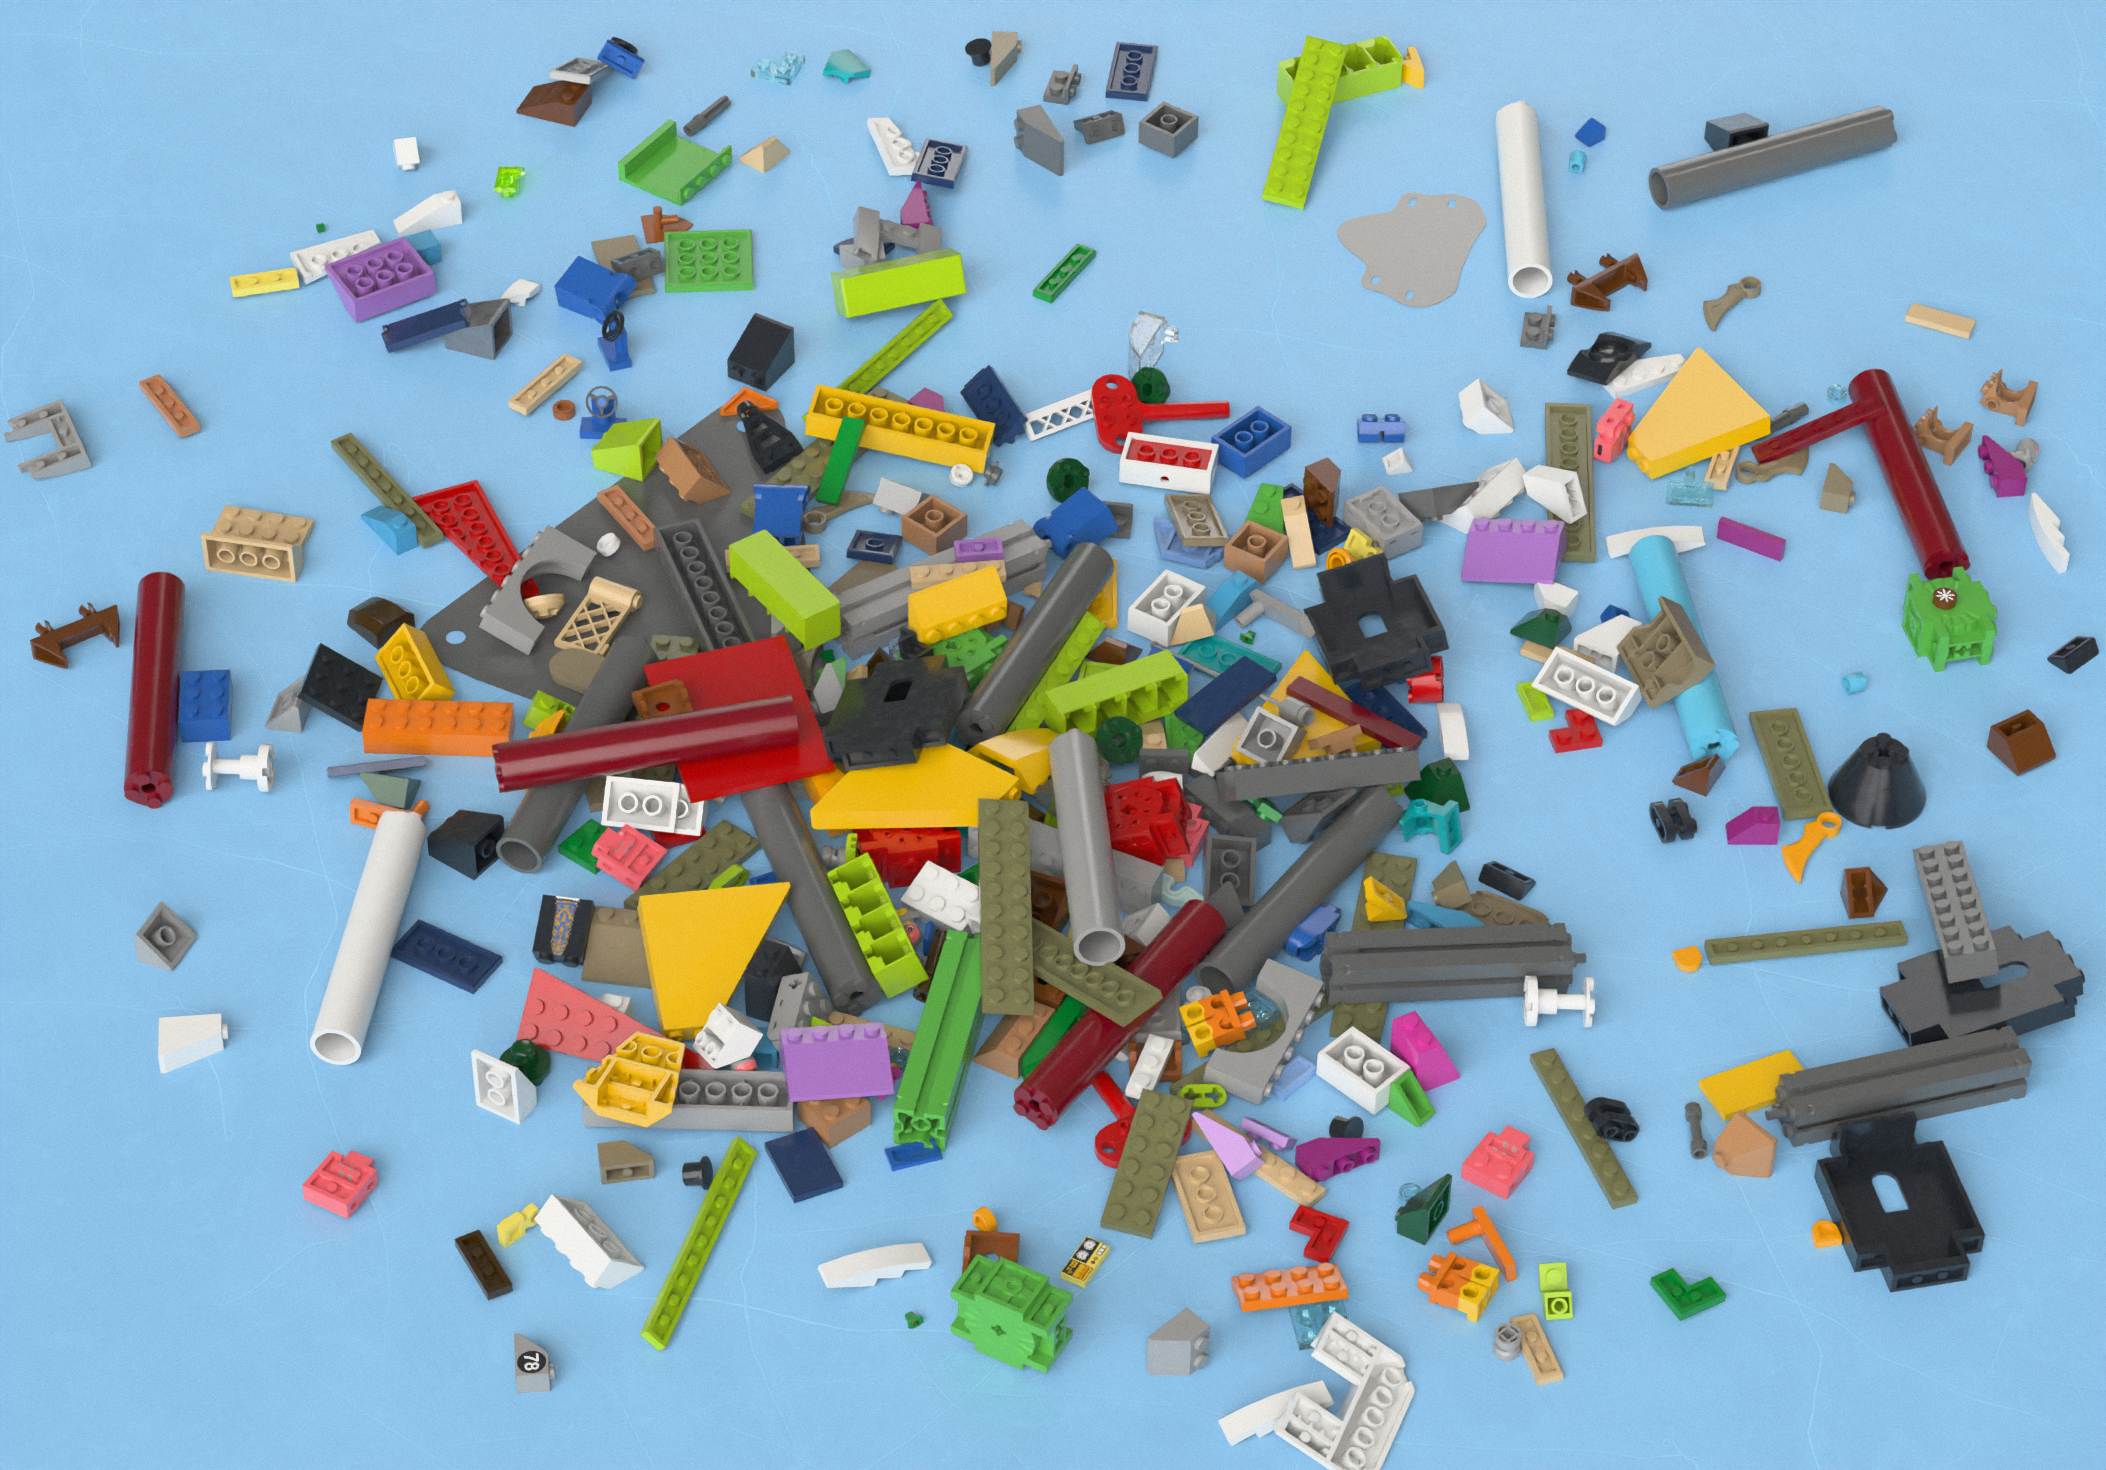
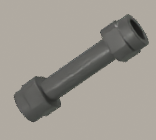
[1685,1102,1708,1160]

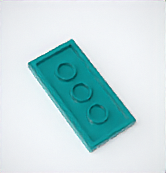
[1177,635,1282,678]

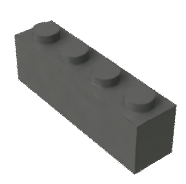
[1183,773,1271,852]

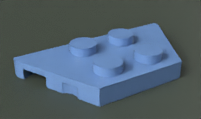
[1154,517,1233,569]

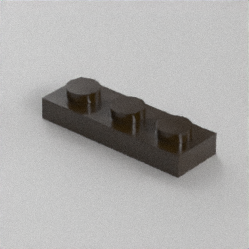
[454,1230,513,1301]

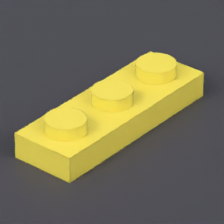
[229,267,299,297]

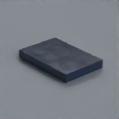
[764,1127,843,1203]

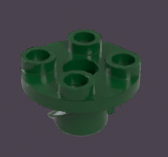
[1131,367,1170,404]
[1046,458,1090,503]
[1095,716,1143,765]
[499,1039,551,1086]

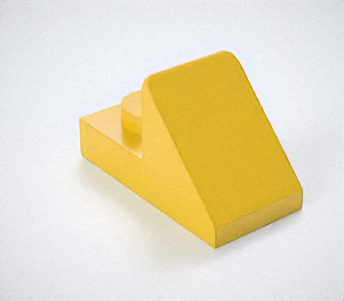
[1401,46,1424,88]
[1363,876,1407,922]

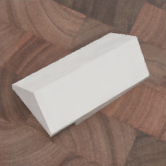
[601,776,709,836]

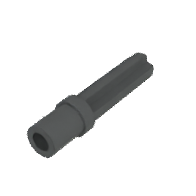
[683,95,731,137]
[1756,402,1809,440]

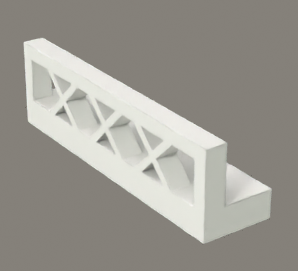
[1022,389,1094,442]

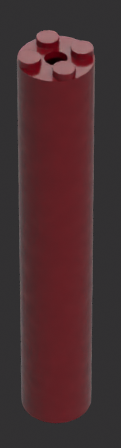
[1848,369,1970,580]
[124,572,186,809]
[491,695,799,793]
[1013,899,1226,1130]

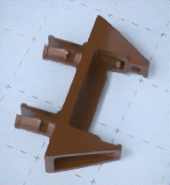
[1567,253,1648,312]
[30,602,120,669]

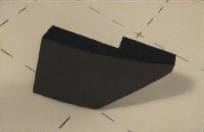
[898,626,934,660]

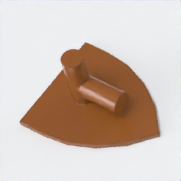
[641,206,694,244]

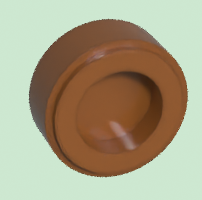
[553,400,576,421]

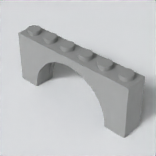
[479,525,597,656]
[1203,958,1325,1106]

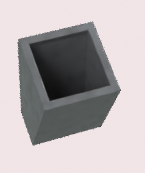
[442,298,513,360]

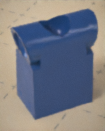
[554,256,637,325]
[753,483,811,546]
[1033,487,1119,560]

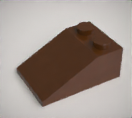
[516,80,592,127]
[1030,870,1070,933]

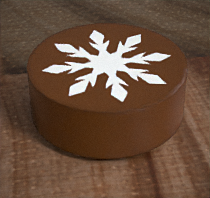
[1932,588,1957,610]

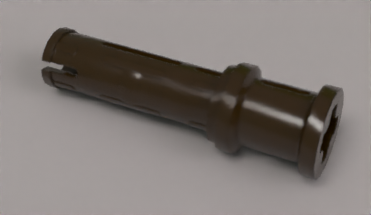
[913,929,947,1003]

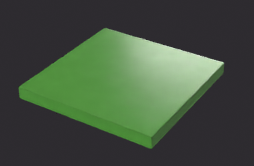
[664,229,754,293]

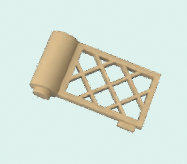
[554,576,643,657]

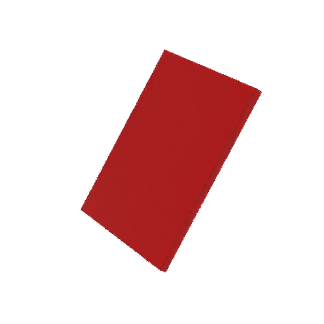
[643,635,835,804]

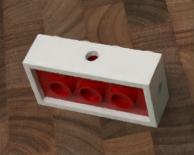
[1119,432,1219,495]

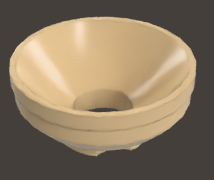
[523,593,565,620]

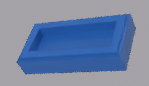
[884,1138,942,1171]

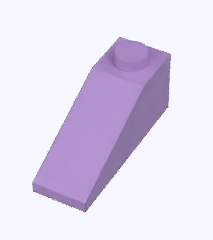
[1192,1111,1266,1181]

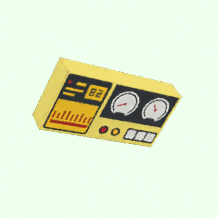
[1061,1236,1110,1288]

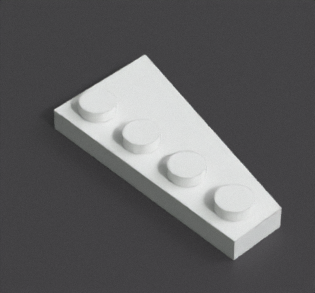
[867,118,920,176]
[290,230,381,284]
[1602,354,1686,399]

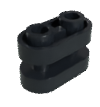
[1649,798,1697,843]
[1584,1097,1640,1142]

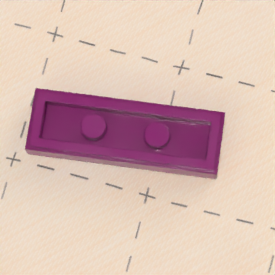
[1717,516,1786,562]

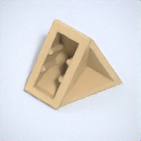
[738,135,791,173]
[1170,603,1217,646]

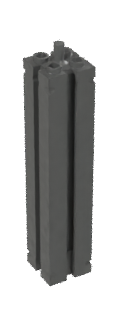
[1319,923,1586,1005]
[1765,1025,2032,1148]

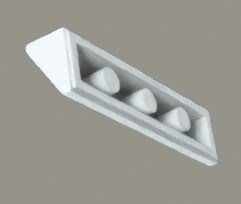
[1192,712,1249,777]

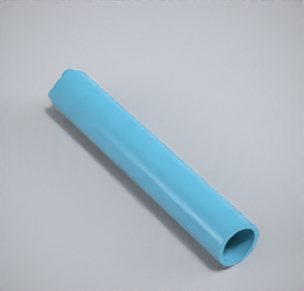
[1629,535,1739,763]

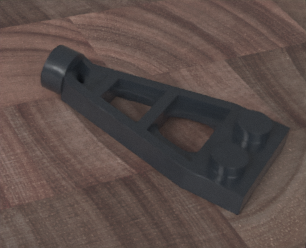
[737,401,804,475]

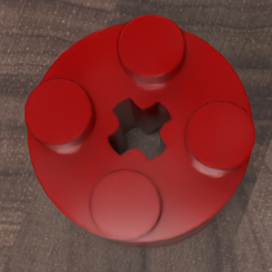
[1407,655,1444,704]

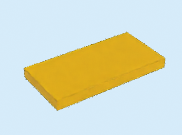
[1088,559,1118,629]
[1698,1049,1804,1122]

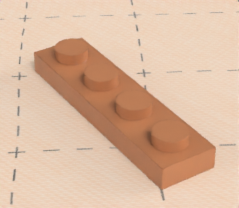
[139,374,201,438]
[597,485,655,552]

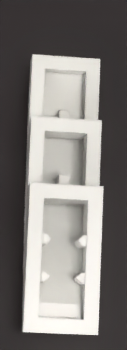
[2028,493,2070,574]
[1606,526,1706,559]
[1436,703,1469,760]
[818,1243,932,1288]
[1218,1380,1334,1446]

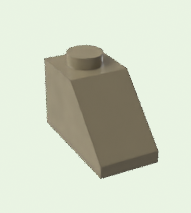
[1819,463,1856,514]
[1431,860,1473,909]
[597,1140,655,1185]

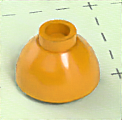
[1326,548,1357,570]

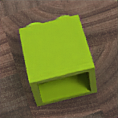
[591,418,663,482]

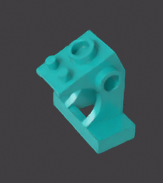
[1399,799,1463,855]

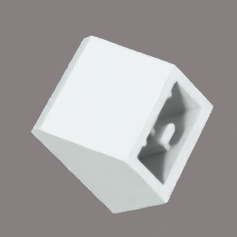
[692,1002,763,1069]

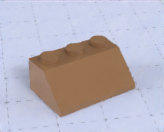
[654,436,731,504]
[973,1001,1055,1080]

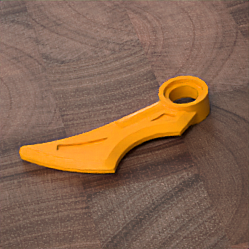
[1781,812,1842,883]

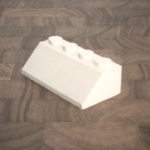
[1438,457,1526,534]
[1532,647,1642,726]
[534,1194,645,1289]

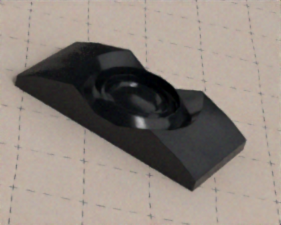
[1567,332,1651,386]

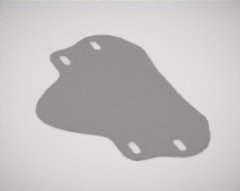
[1337,193,1487,307]

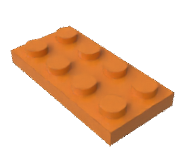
[1231,1263,1348,1312]

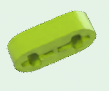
[708,864,749,890]
[1176,1084,1227,1110]

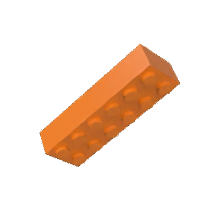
[362,698,515,757]

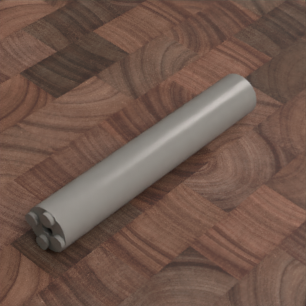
[1048,728,1125,966]

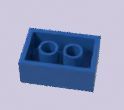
[1211,406,1292,479]
[179,669,233,743]

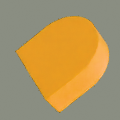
[1672,945,1702,972]
[973,1206,997,1232]
[1811,1220,1842,1248]

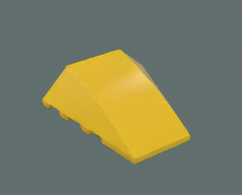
[967,728,1060,795]
[573,1031,685,1127]

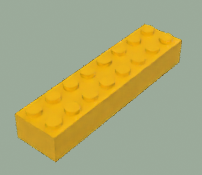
[805,384,995,474]

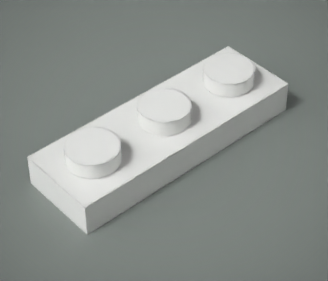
[1125,1034,1174,1099]

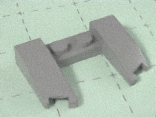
[853,206,942,264]
[4,399,92,479]

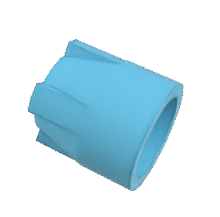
[1568,150,1587,174]
[1841,671,1867,694]

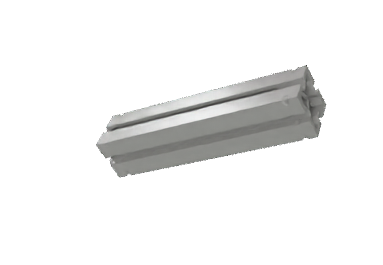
[833,519,1052,661]

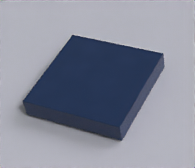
[846,530,902,564]

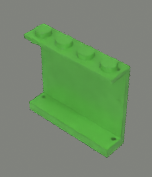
[618,119,733,206]

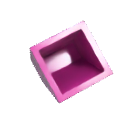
[1390,1011,1460,1092]

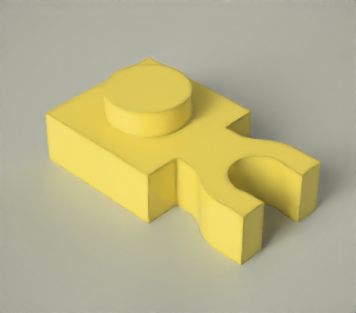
[1343,528,1383,560]
[497,1203,539,1248]

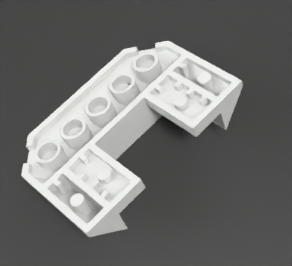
[1272,1311,1415,1470]

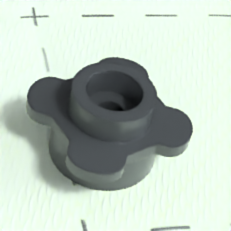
[983,461,1003,486]

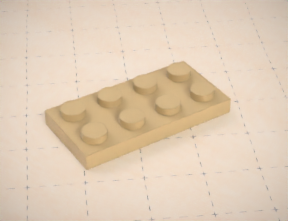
[211,505,315,549]
[1171,1150,1246,1244]

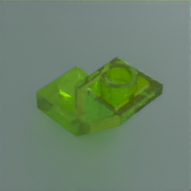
[494,167,524,197]

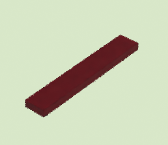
[1751,393,1887,464]
[1286,676,1423,751]

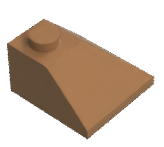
[1712,1110,1778,1178]

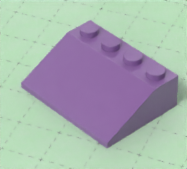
[324,237,436,323]
[1461,517,1567,584]
[779,1022,894,1102]

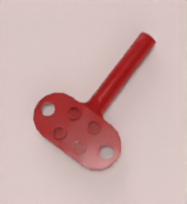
[1091,374,1230,454]
[1091,1069,1192,1169]

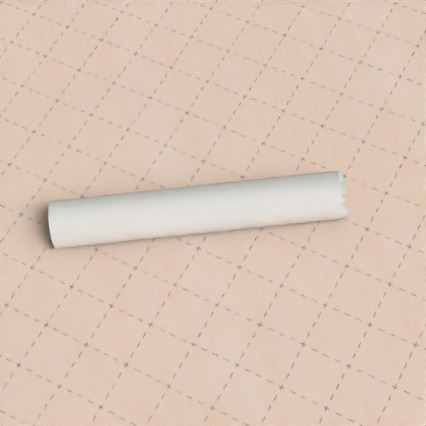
[1496,101,1552,298]
[310,811,427,1065]

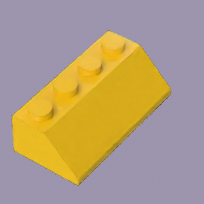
[908,565,1007,646]
[374,623,456,701]

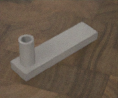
[1234,588,1316,639]

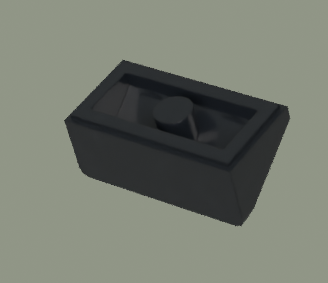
[2047,636,2099,674]
[1478,861,1536,901]

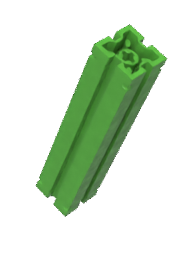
[893,930,986,1152]

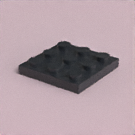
[297,643,383,732]

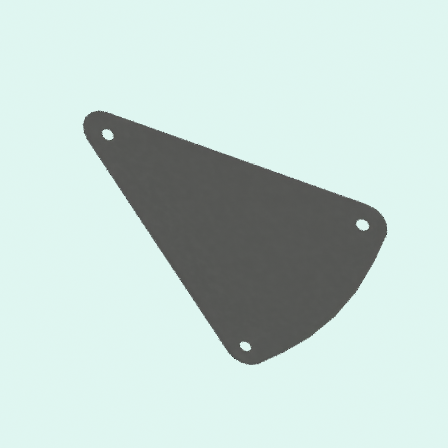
[419,405,826,722]

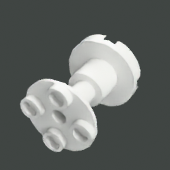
[203,742,275,792]
[1523,976,1595,1028]

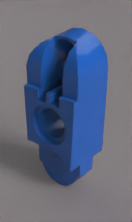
[1286,904,1342,962]

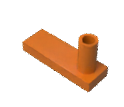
[350,797,430,829]
[1446,1205,1517,1283]

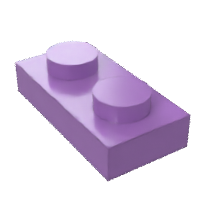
[954,537,1004,563]
[1239,1117,1297,1151]

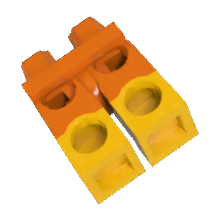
[1179,989,1257,1059]
[1417,1251,1500,1323]

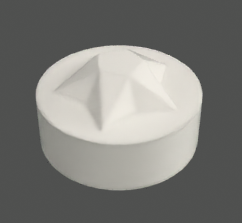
[949,464,973,488]
[597,533,620,557]
[1186,986,1212,1003]

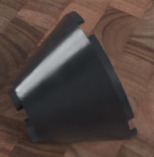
[1828,733,1926,830]

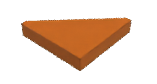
[720,386,779,416]

